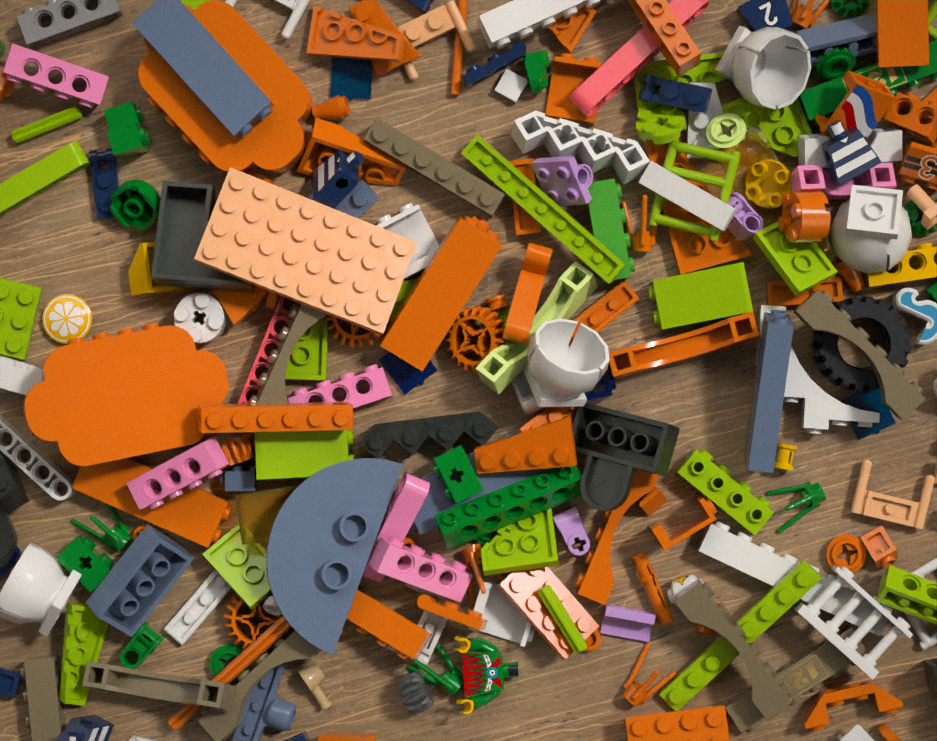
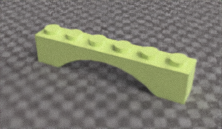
[476,261,598,394]

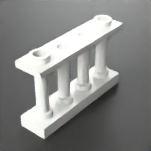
[794,565,913,680]

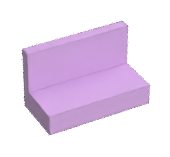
[600,604,656,642]

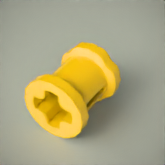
[774,443,798,471]

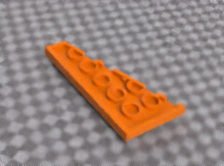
[643,125,752,275]

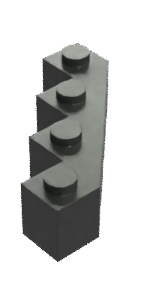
[359,411,499,459]

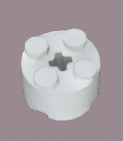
[174,293,227,343]

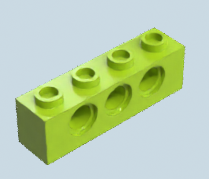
[876,565,937,625]

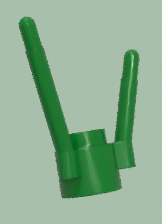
[767,481,826,533]
[71,503,131,551]
[407,644,464,696]

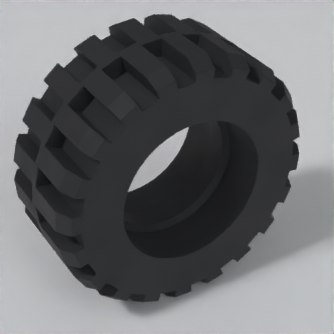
[811,296,911,392]

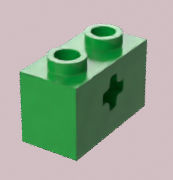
[432,445,484,504]
[56,535,114,593]

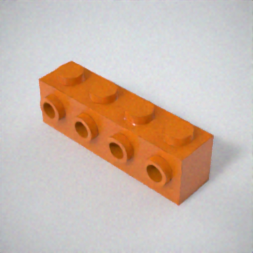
[345,589,432,661]

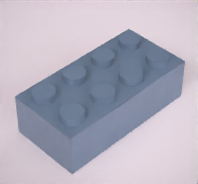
[86,524,194,637]

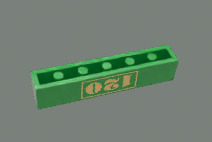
[798,40,937,125]

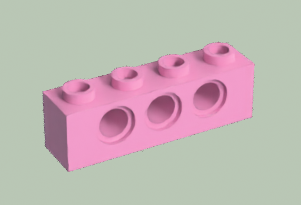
[2,43,109,108]
[288,364,393,408]
[126,437,229,510]
[368,537,473,603]

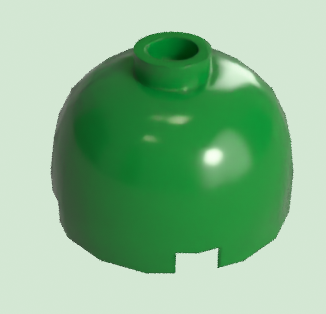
[110,179,160,231]

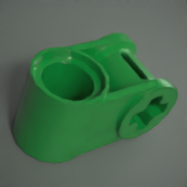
[120,621,165,669]

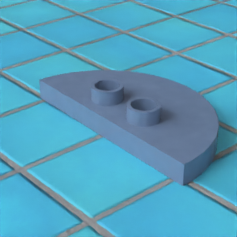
[266,458,403,655]

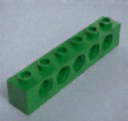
[435,466,582,550]

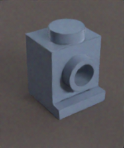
[220,465,257,491]

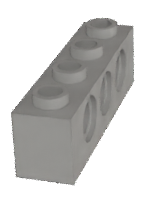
[17,0,124,48]

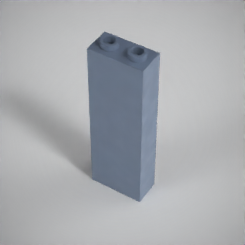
[131,0,274,138]
[744,310,794,473]
[411,431,551,535]

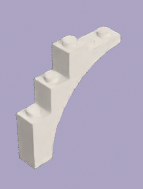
[755,305,880,434]

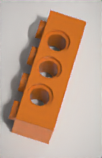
[627,0,701,77]

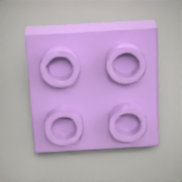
[531,156,593,206]

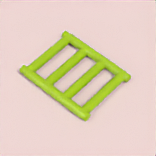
[648,139,741,242]

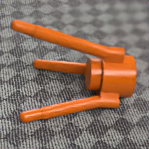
[790,0,830,29]
[621,195,659,251]
[461,543,504,606]
[622,642,676,707]

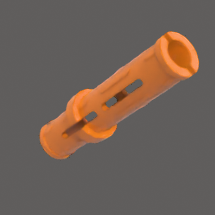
[631,551,674,626]

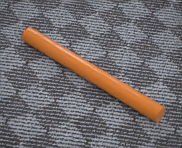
[450,0,468,96]

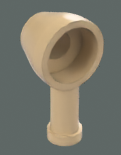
[297,664,332,710]

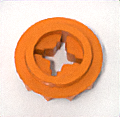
[826,534,866,573]

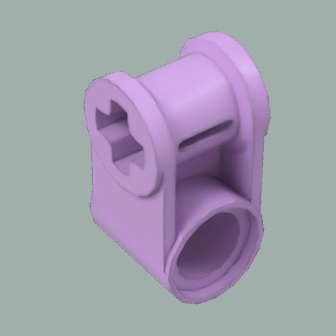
[727,192,763,242]
[553,507,590,556]

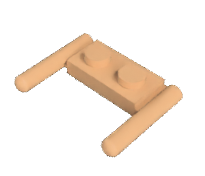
[398,0,476,81]
[850,460,935,529]

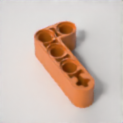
[502,242,553,345]

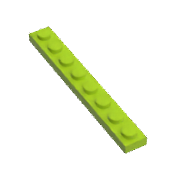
[461,134,626,284]
[659,559,822,711]

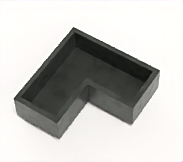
[151,181,256,293]

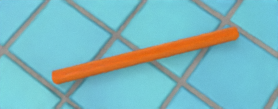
[168,615,291,731]

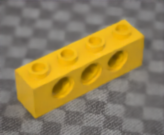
[863,243,937,288]

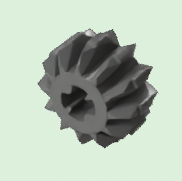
[397,670,434,715]

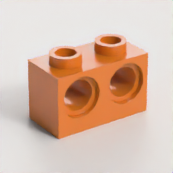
[884,92,937,144]

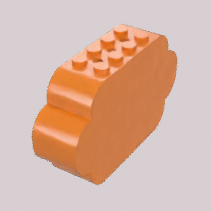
[138,0,313,174]
[23,323,229,466]

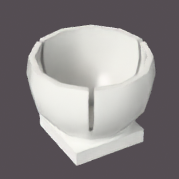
[715,26,811,109]
[830,185,912,273]
[523,318,610,407]
[0,543,82,636]

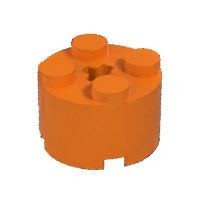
[778,191,831,243]

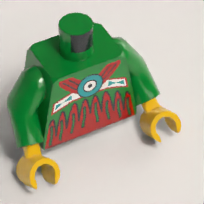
[453,636,519,714]

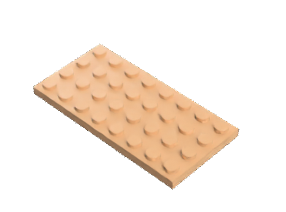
[193,167,417,335]

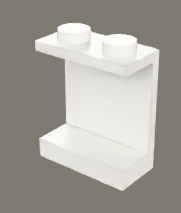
[376,203,439,280]
[468,580,535,647]

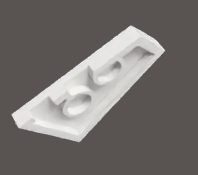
[686,82,734,158]

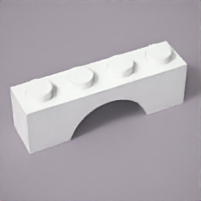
[798,127,903,168]

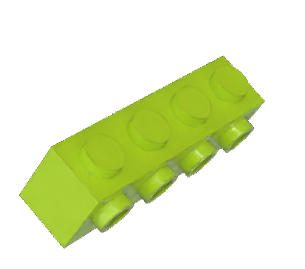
[676,448,774,536]

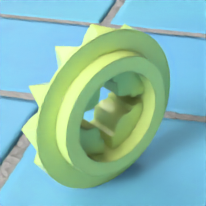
[706,113,747,151]

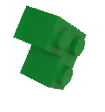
[104,102,152,160]

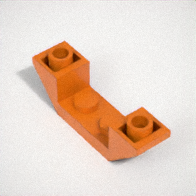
[801,680,904,731]

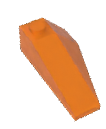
[297,118,407,185]

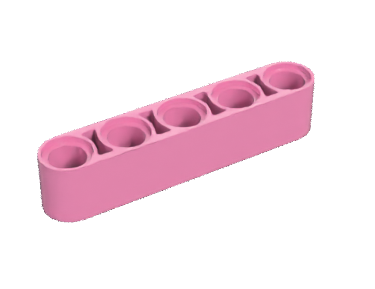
[362,473,430,583]

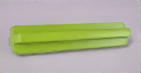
[11,106,82,144]
[538,585,587,654]

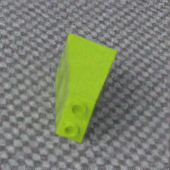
[648,262,753,330]
[255,430,354,480]

